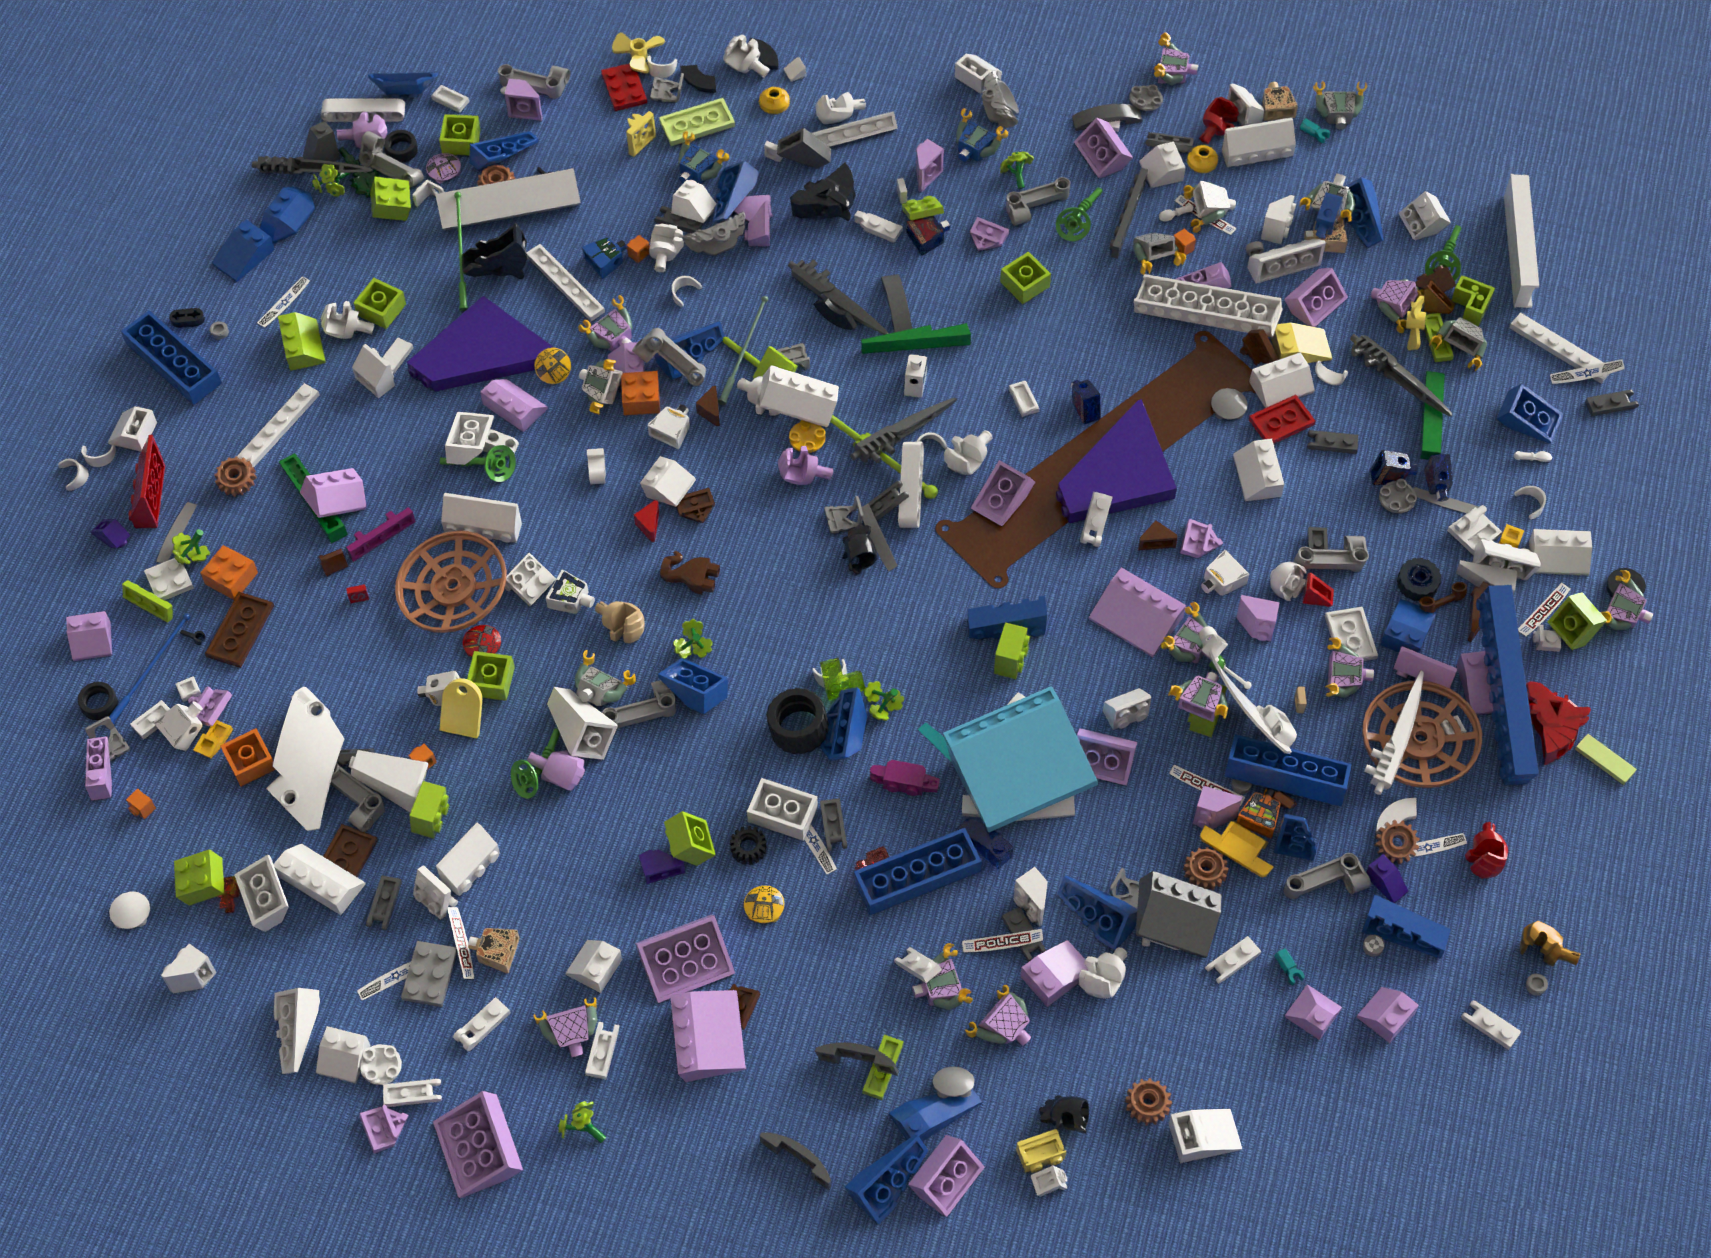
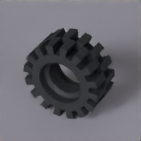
[730,826,767,865]

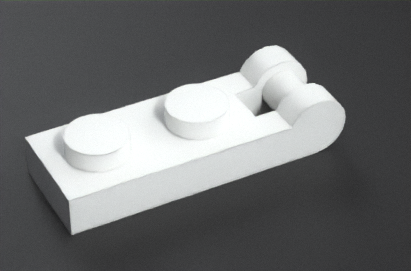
[1080,492,1112,547]
[453,997,510,1051]

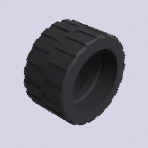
[766,688,829,754]

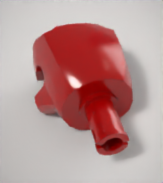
[1199,97,1239,144]
[1465,822,1508,879]

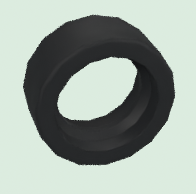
[384,130,418,163]
[77,682,118,720]

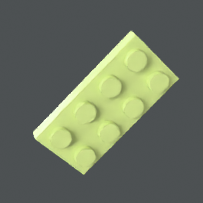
[659,98,735,146]

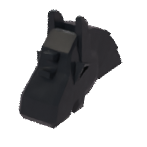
[790,162,856,221]
[462,223,527,280]

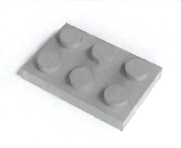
[401,941,457,1007]

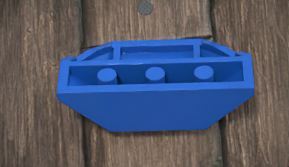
[368,72,439,98]
[260,187,315,244]
[820,687,867,761]

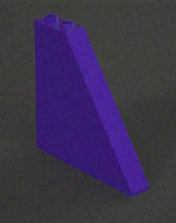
[407,296,553,392]
[1056,399,1177,524]

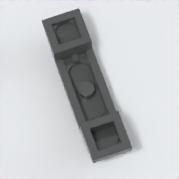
[1072,104,1142,131]
[881,274,912,333]
[815,1042,899,1076]
[759,1132,832,1190]

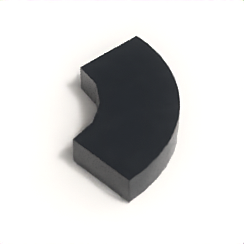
[749,38,779,70]
[680,65,716,93]
[813,299,857,330]

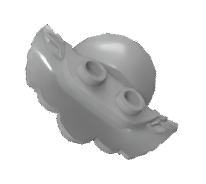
[982,70,1019,128]
[683,211,746,256]

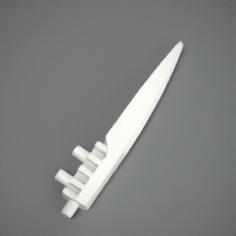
[1364,670,1424,795]

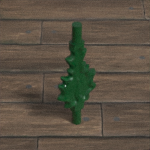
[338,147,385,198]

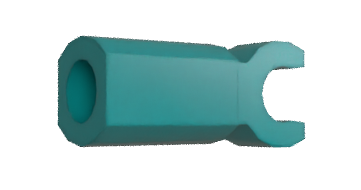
[1300,118,1331,143]
[1274,948,1305,986]

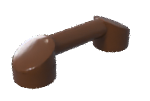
[1419,582,1467,613]

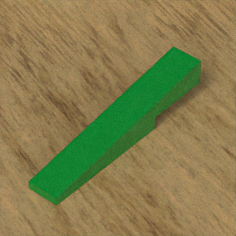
[861,323,971,354]
[1420,371,1445,461]
[279,453,348,544]

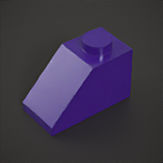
[90,519,130,548]
[639,849,685,884]
[1366,854,1408,903]

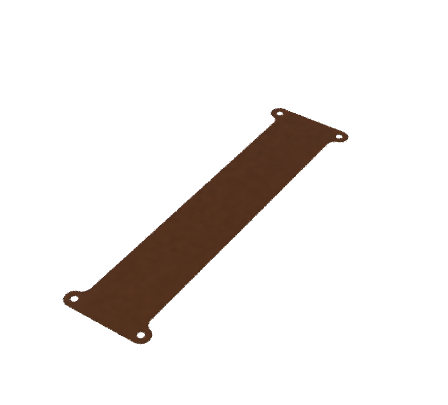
[935,331,1256,588]

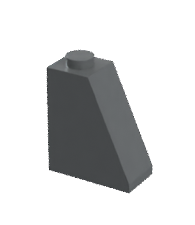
[303,121,341,174]
[777,128,831,169]

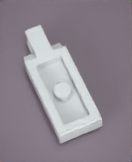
[854,211,903,243]

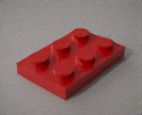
[601,63,647,111]
[1249,395,1316,444]

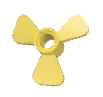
[612,33,665,73]
[1406,296,1426,351]

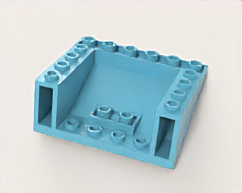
[943,686,1098,833]

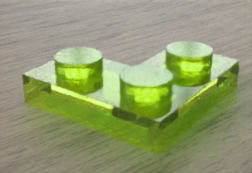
[819,658,865,700]

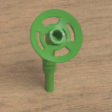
[1056,187,1103,241]
[1425,225,1461,281]
[440,445,516,482]
[511,728,560,799]

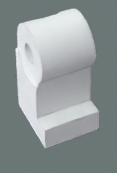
[483,429,519,458]
[587,448,606,485]

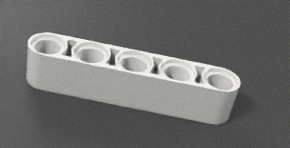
[321,98,405,122]
[898,442,924,528]

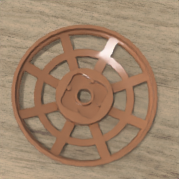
[395,531,507,633]
[1362,681,1482,788]

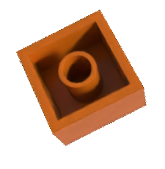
[621,371,660,415]
[200,545,258,600]
[220,728,276,787]

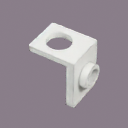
[413,180,444,207]

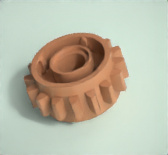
[477,165,515,186]
[214,456,257,497]
[1374,820,1420,865]
[1183,847,1229,890]
[1125,1078,1172,1125]

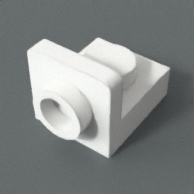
[1533,625,1561,652]
[1031,1166,1067,1197]

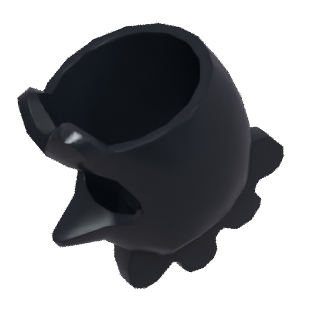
[842,524,877,575]
[1039,1095,1089,1134]

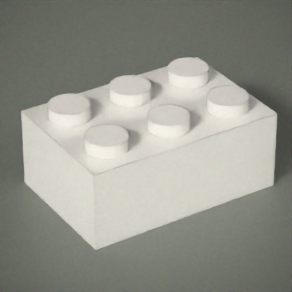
[747,778,818,841]

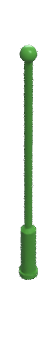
[454,192,468,311]

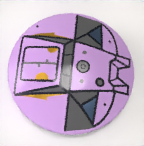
[426,153,461,183]

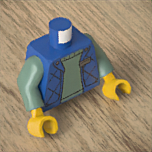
[956,108,1008,162]
[678,131,729,184]

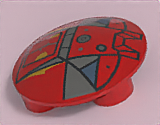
[463,625,501,657]

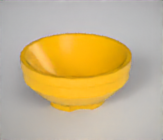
[759,87,790,114]
[1187,145,1218,173]

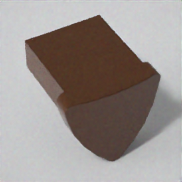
[317,549,348,576]

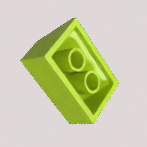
[278,312,326,371]

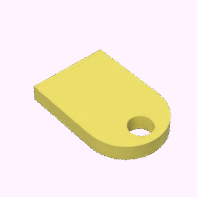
[440,679,482,738]

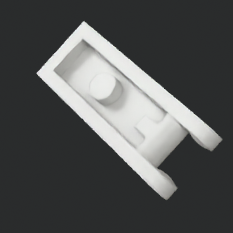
[1205,936,1261,984]
[894,947,941,983]
[1461,1000,1521,1050]
[585,1022,620,1079]
[383,1079,441,1107]

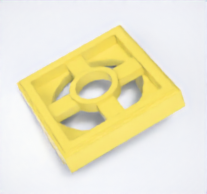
[626,111,656,157]

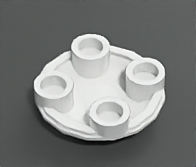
[109,892,150,929]
[359,1044,402,1085]

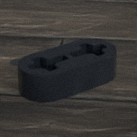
[169,308,205,328]

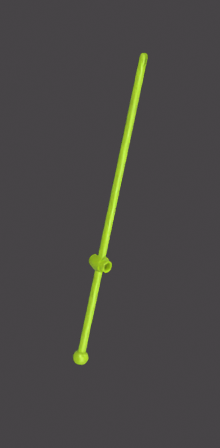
[722,337,938,499]

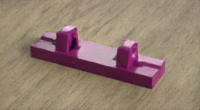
[346,507,416,562]

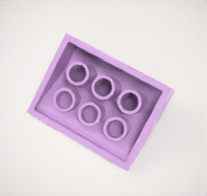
[1089,567,1186,657]
[635,914,735,1003]
[670,990,746,1082]
[433,1091,523,1198]

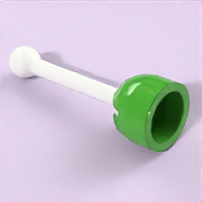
[1209,655,1252,689]

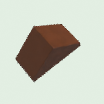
[1424,280,1455,314]
[696,386,720,426]
[1138,520,1178,551]

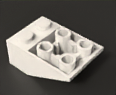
[1169,1109,1242,1163]

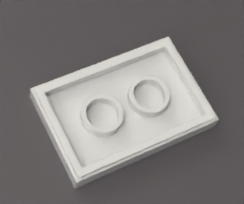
[1325,607,1378,661]

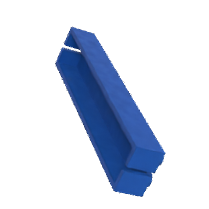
[1476,585,1539,785]

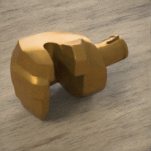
[1520,921,1580,967]

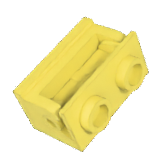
[1016,1129,1066,1173]

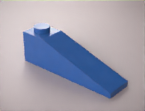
[469,131,539,170]
[713,161,759,224]
[1345,177,1384,248]
[654,321,725,380]
[1274,814,1317,861]
[889,1088,982,1142]
[844,1134,928,1225]

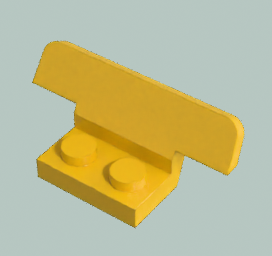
[1200,821,1274,877]

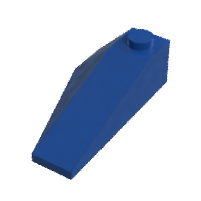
[1057,876,1137,950]

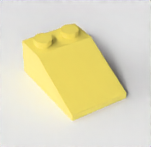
[1271,323,1332,363]

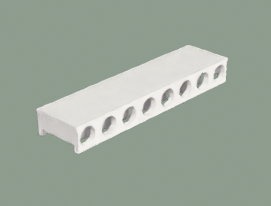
[435,168,581,230]
[1504,174,1539,308]
[1134,274,1283,337]

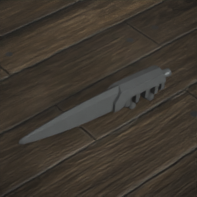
[252,156,373,175]
[788,259,889,335]
[1350,334,1452,416]
[850,398,958,463]

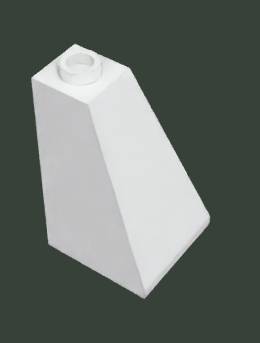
[547,687,618,760]
[349,750,429,813]

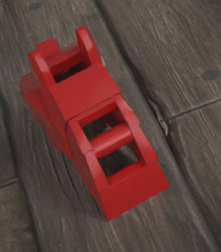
[1526,681,1591,765]

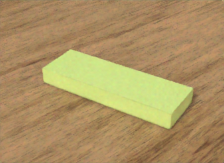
[1575,734,1637,785]

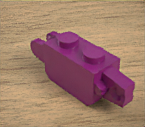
[870,760,940,796]

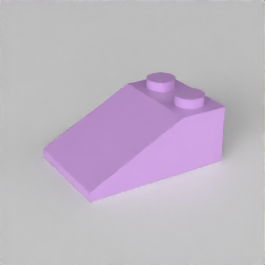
[971,460,1035,526]
[1457,651,1493,715]
[1021,940,1088,1007]

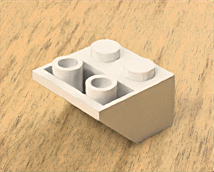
[955,54,1002,94]
[1398,191,1451,240]
[1261,195,1296,244]
[352,344,395,398]
[108,406,157,451]
[1103,688,1151,730]
[1014,867,1048,927]
[161,944,216,993]

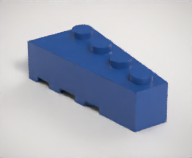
[967,595,1047,639]
[1362,894,1451,959]

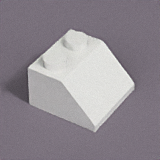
[1227,83,1264,126]
[1139,142,1185,188]
[671,180,716,223]
[640,456,696,507]
[566,940,622,993]
[316,1026,371,1084]

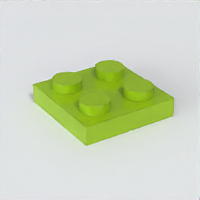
[902,196,944,220]

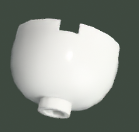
[1270,562,1306,601]

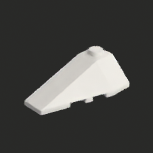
[274,988,320,1074]

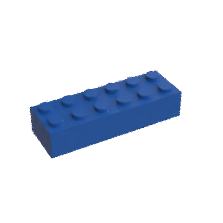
[121,311,222,405]
[1224,734,1352,807]
[854,828,982,915]

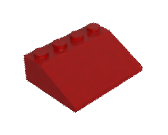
[129,435,165,528]

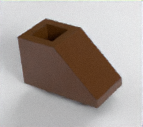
[1415,265,1456,292]

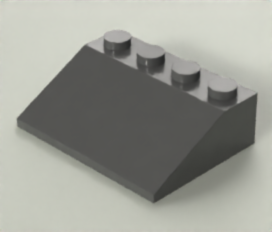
[1136,871,1222,958]

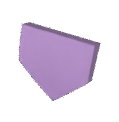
[734,195,773,222]
[970,217,1009,251]
[1180,519,1223,558]
[188,686,232,726]
[360,1105,408,1154]

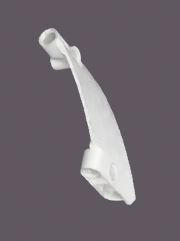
[1199,626,1297,754]
[266,687,344,831]

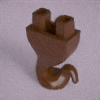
[660,551,720,595]

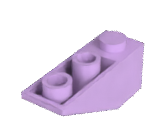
[1175,262,1232,289]
[85,736,112,800]

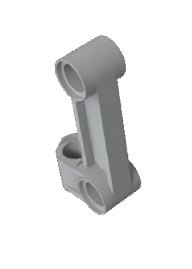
[498,64,570,99]
[359,131,424,188]
[1006,177,1070,226]
[632,328,706,386]
[1293,536,1369,572]
[602,680,676,730]
[330,763,385,832]
[1283,853,1371,899]

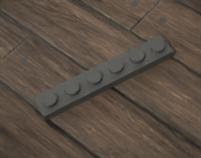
[1109,168,1148,259]

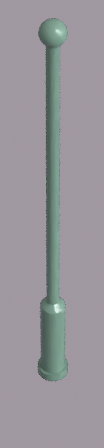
[718,296,768,405]

